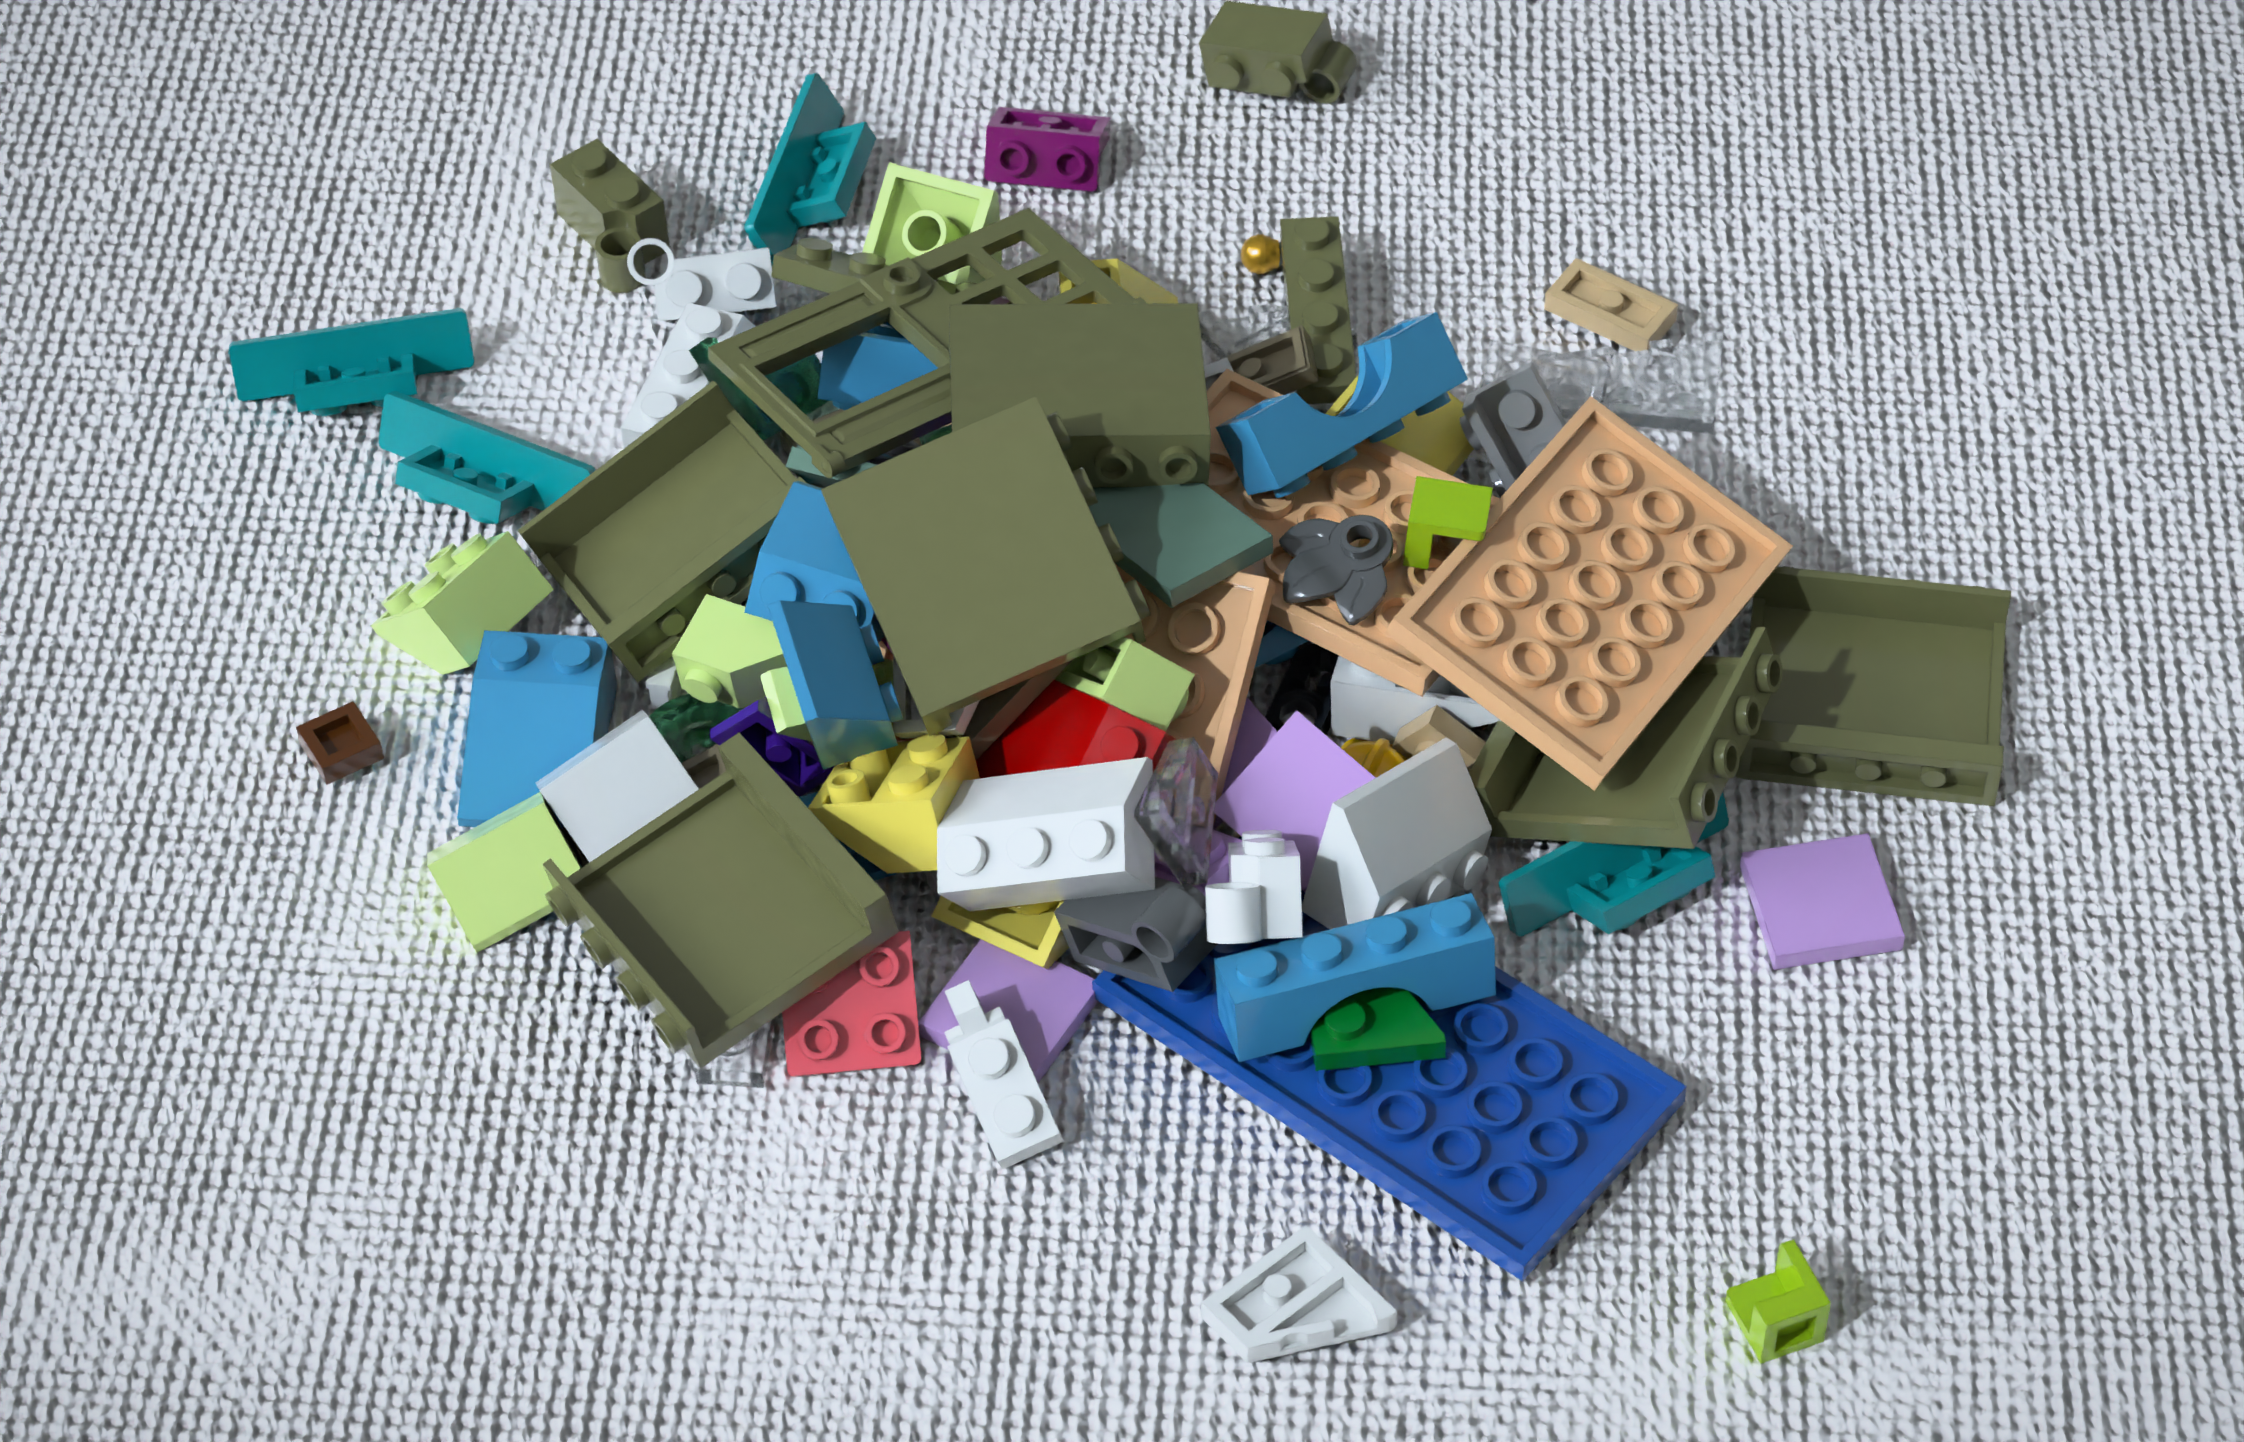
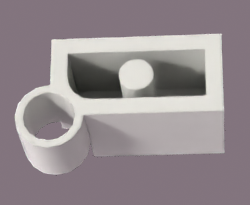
[627,238,777,321]
[1205,830,1303,944]

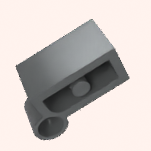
[1054,877,1218,992]

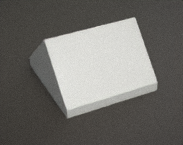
[536,710,699,863]

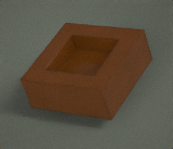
[296,701,384,785]

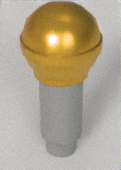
[1241,234,1283,275]

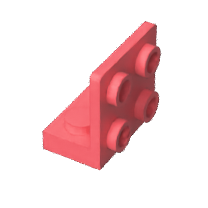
[782,930,921,1077]

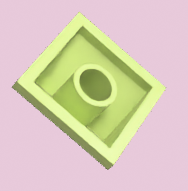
[427,792,582,953]

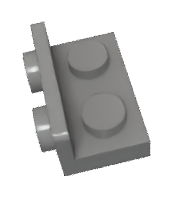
[1460,362,1566,498]

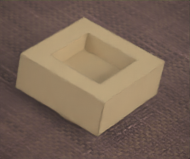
[1392,705,1486,767]

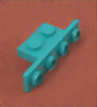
[744,72,877,267]
[229,308,474,416]
[378,391,596,524]
[1499,792,1729,937]

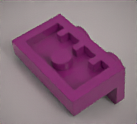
[984,106,1111,191]

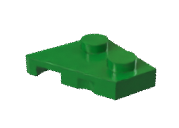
[1309,987,1446,1071]

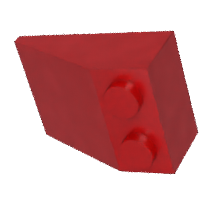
[976,680,1187,814]

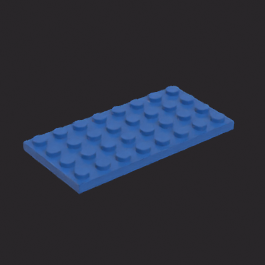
[1092,836,1687,1282]

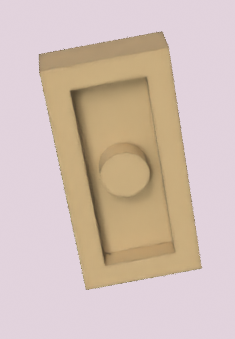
[1544,258,1678,356]

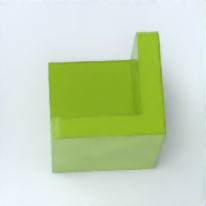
[1403,476,1493,569]
[1725,1239,1831,1364]

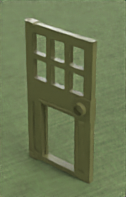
[708,208,1147,478]

